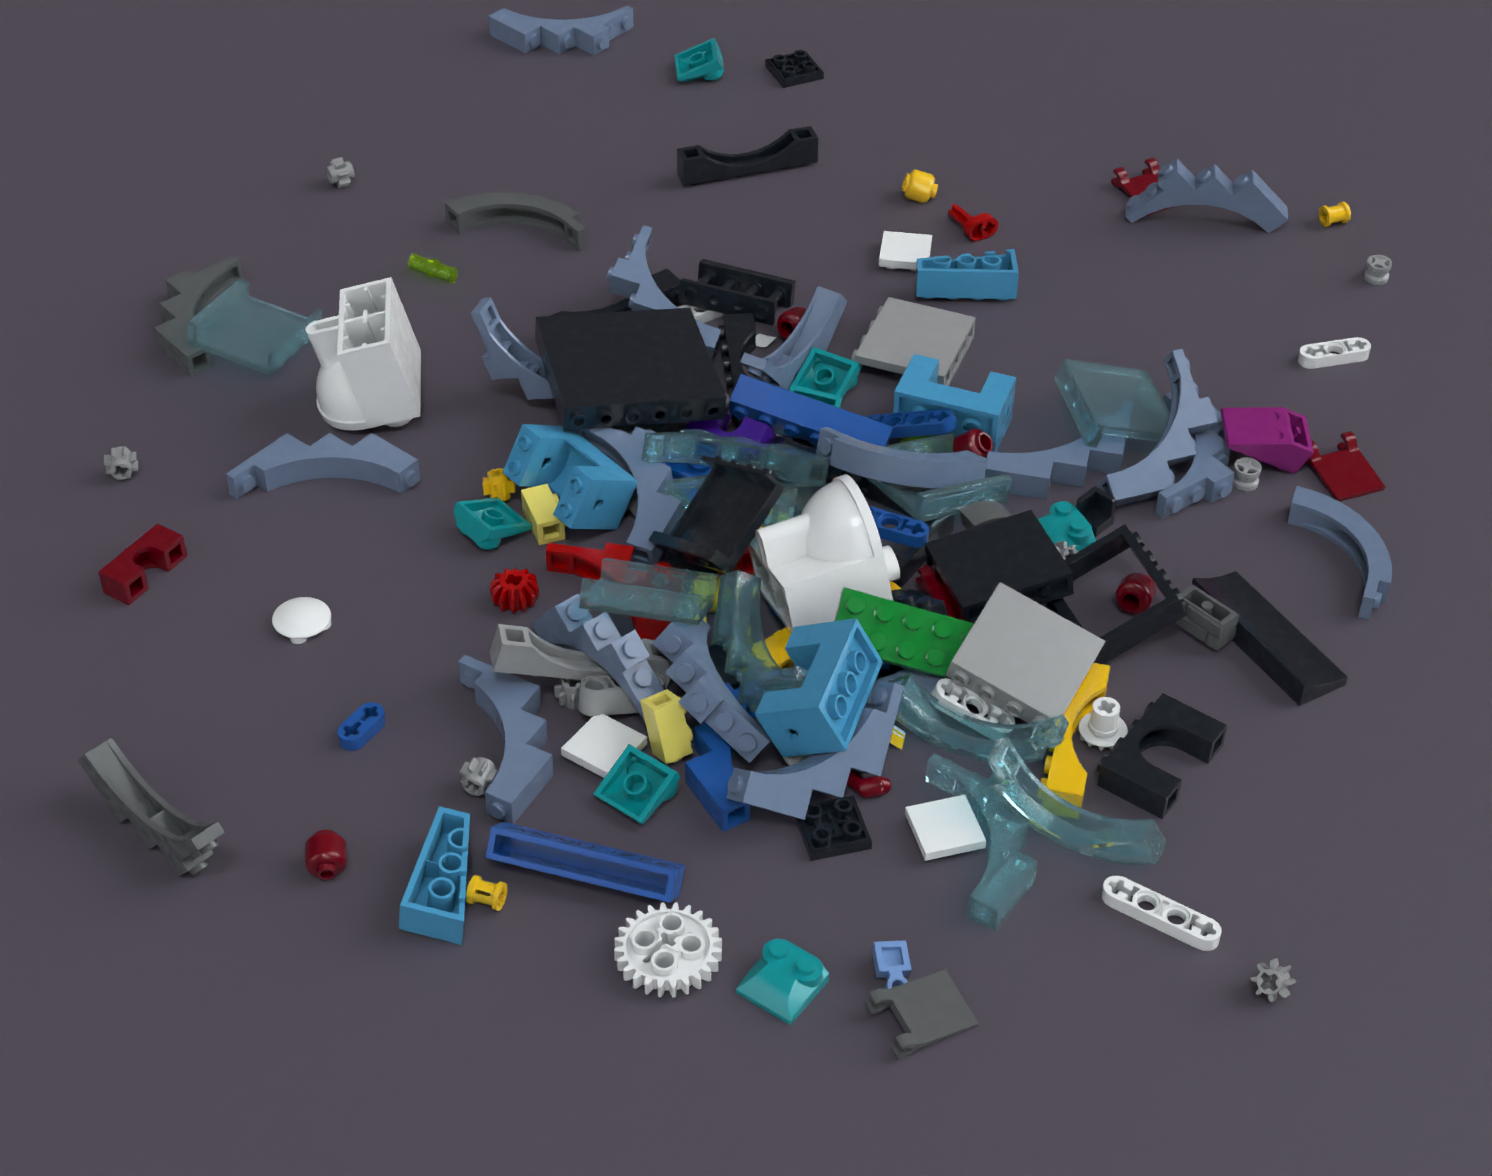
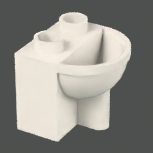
[305,277,421,430]
[748,474,900,633]

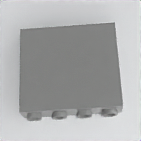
[851,297,976,386]
[945,582,1105,735]

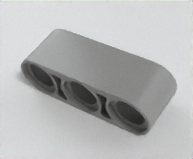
[578,672,666,716]

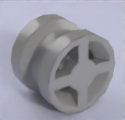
[1364,254,1392,285]
[1232,457,1262,491]

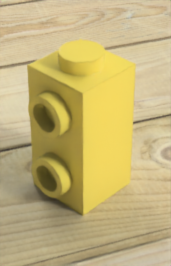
[521,484,568,545]
[640,689,693,764]

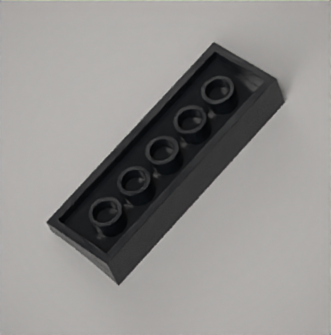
[1192,571,1348,706]

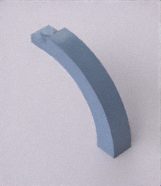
[816,427,988,489]
[1287,486,1392,620]

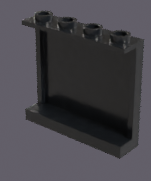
[648,456,785,575]
[925,510,1074,624]

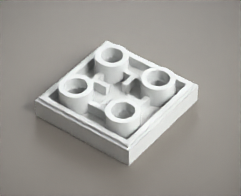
[879,231,932,272]
[561,714,647,778]
[905,795,986,861]

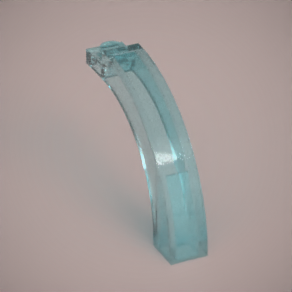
[888,673,1069,764]
[987,737,1167,865]

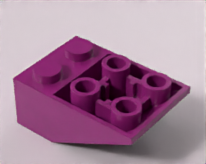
[1220,407,1314,474]

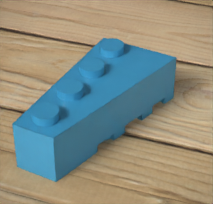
[915,249,1019,301]
[399,806,470,945]

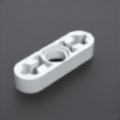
[1298,337,1371,369]
[931,678,1015,739]

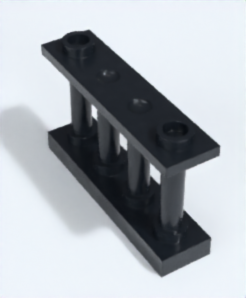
[679,259,796,326]

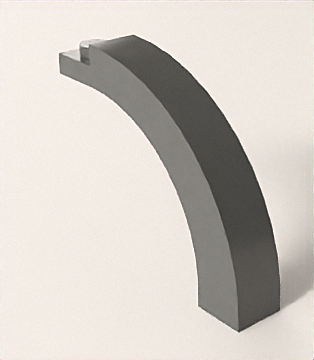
[445,192,588,251]

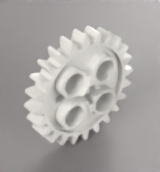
[614,902,722,997]

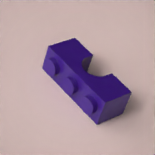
[686,411,776,463]

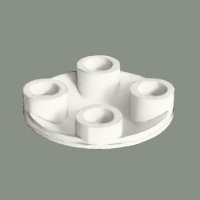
[272,597,331,644]

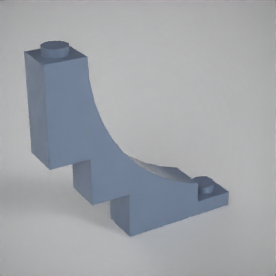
[982,403,1132,500]
[226,433,420,499]
[458,655,554,824]
[726,681,904,820]

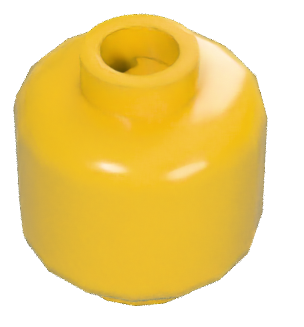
[901,169,938,204]

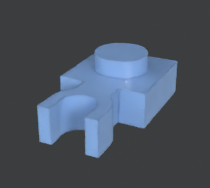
[871,940,912,989]

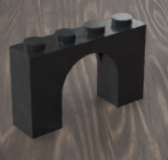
[1097,693,1227,819]

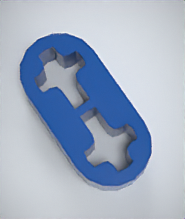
[337,702,386,751]

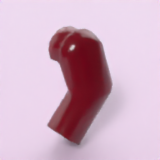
[847,770,891,799]

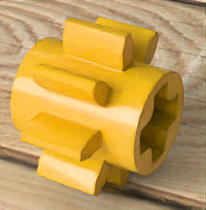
[482,468,516,501]

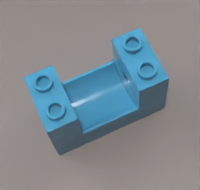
[893,354,1016,452]
[502,424,638,529]
[755,618,883,757]

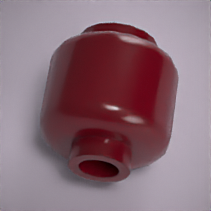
[777,306,807,341]
[952,428,993,458]
[1115,573,1156,615]
[305,830,347,880]

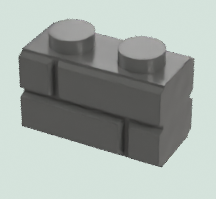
[1175,585,1239,651]

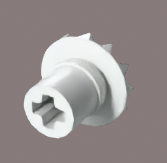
[1078,697,1128,751]

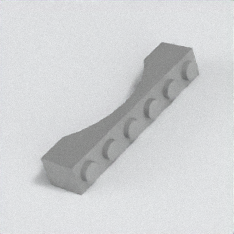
[489,624,673,688]

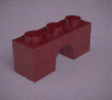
[98,523,187,606]

